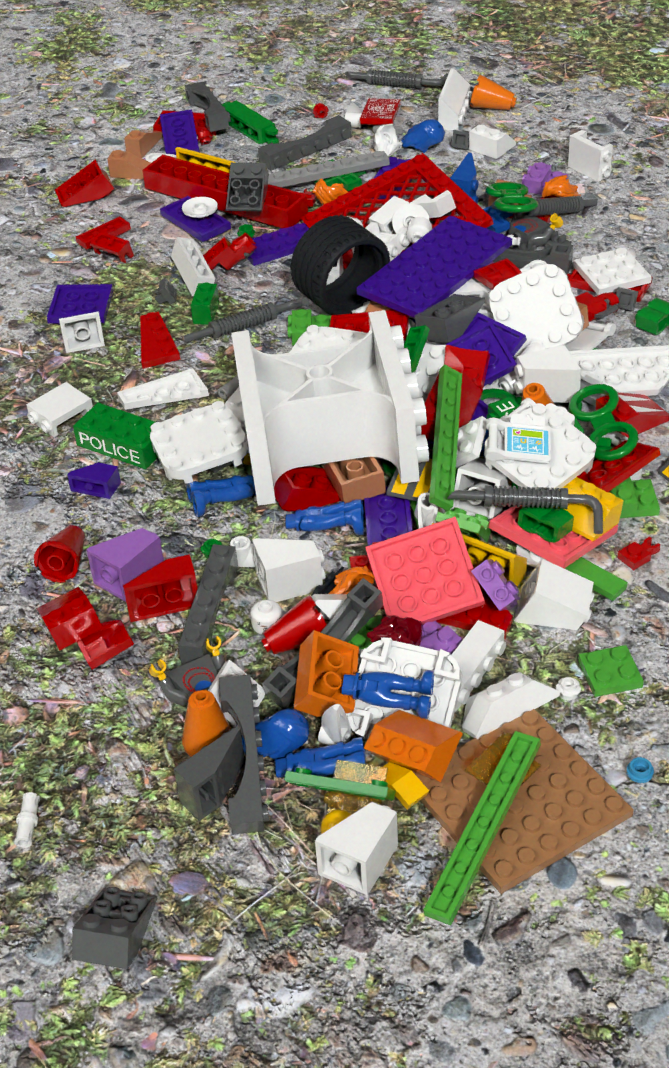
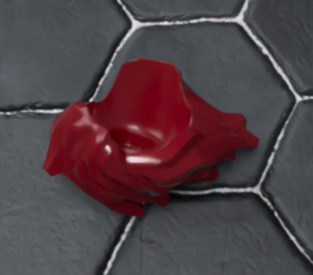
[367,615,422,646]

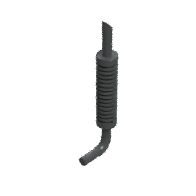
[345,69,449,89]
[491,196,598,216]
[184,298,309,342]
[447,485,603,534]

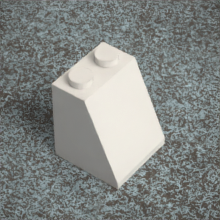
[514,344,581,403]
[450,458,512,521]
[252,538,326,602]
[514,559,594,630]
[315,802,398,896]

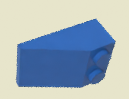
[450,152,479,204]

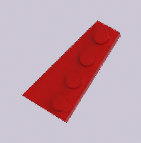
[140,311,181,369]

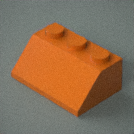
[294,630,359,717]
[364,710,463,782]

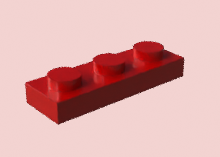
[75,216,131,250]

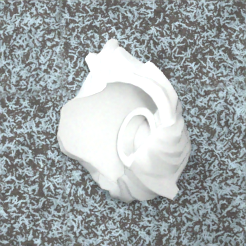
[374,124,403,156]

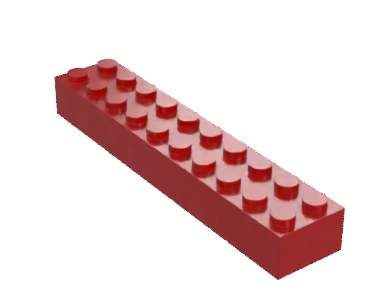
[142,154,308,228]

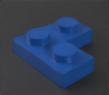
[483,206,513,233]

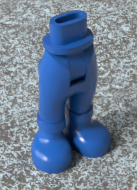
[186,475,256,517]
[286,499,364,536]
[342,670,434,719]
[275,737,368,782]

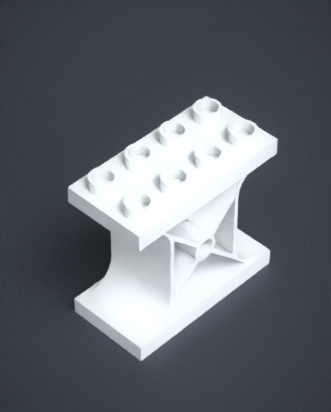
[232,310,429,506]

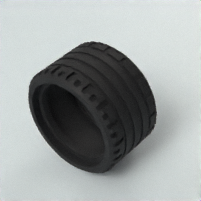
[290,215,390,315]

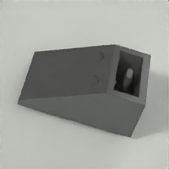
[226,162,269,211]
[174,726,245,821]
[72,887,157,969]

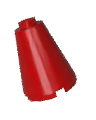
[34,525,85,583]
[261,595,327,655]

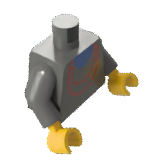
[508,203,563,246]
[149,636,225,707]

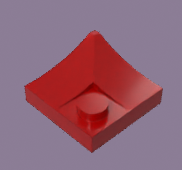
[473,258,522,290]
[444,345,490,390]
[77,620,134,670]

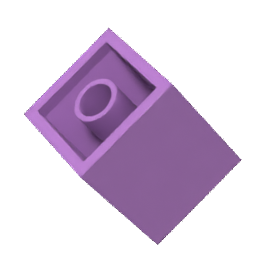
[87,528,164,602]

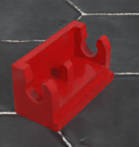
[90,231,134,263]

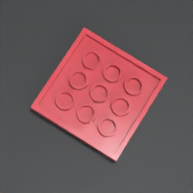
[489,505,619,568]
[365,517,485,625]

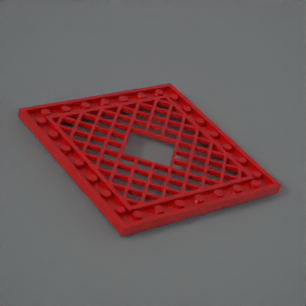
[300,153,494,271]

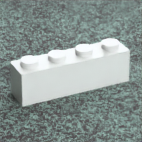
[171,237,215,296]
[451,620,506,712]

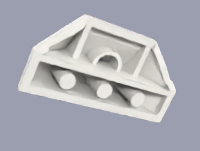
[462,672,560,739]

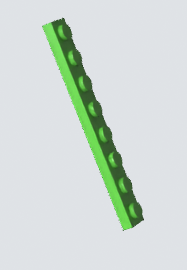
[429,364,462,511]
[423,731,541,926]

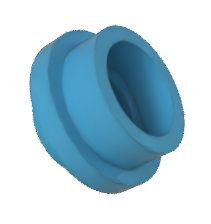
[626,757,654,783]

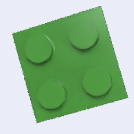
[578,645,644,697]

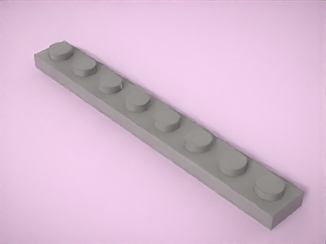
[268,151,390,187]

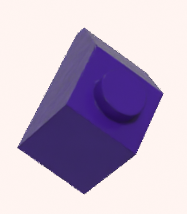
[67,462,121,499]

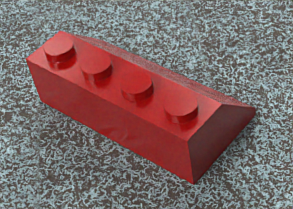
[421,368,483,441]

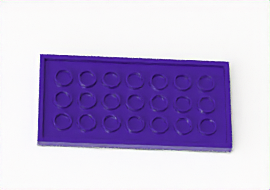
[357,216,512,318]

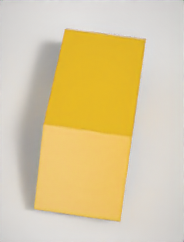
[369,762,429,810]

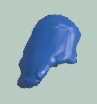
[401,119,445,153]
[242,708,309,759]

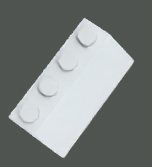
[438,68,473,130]

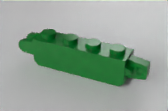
[222,100,279,144]

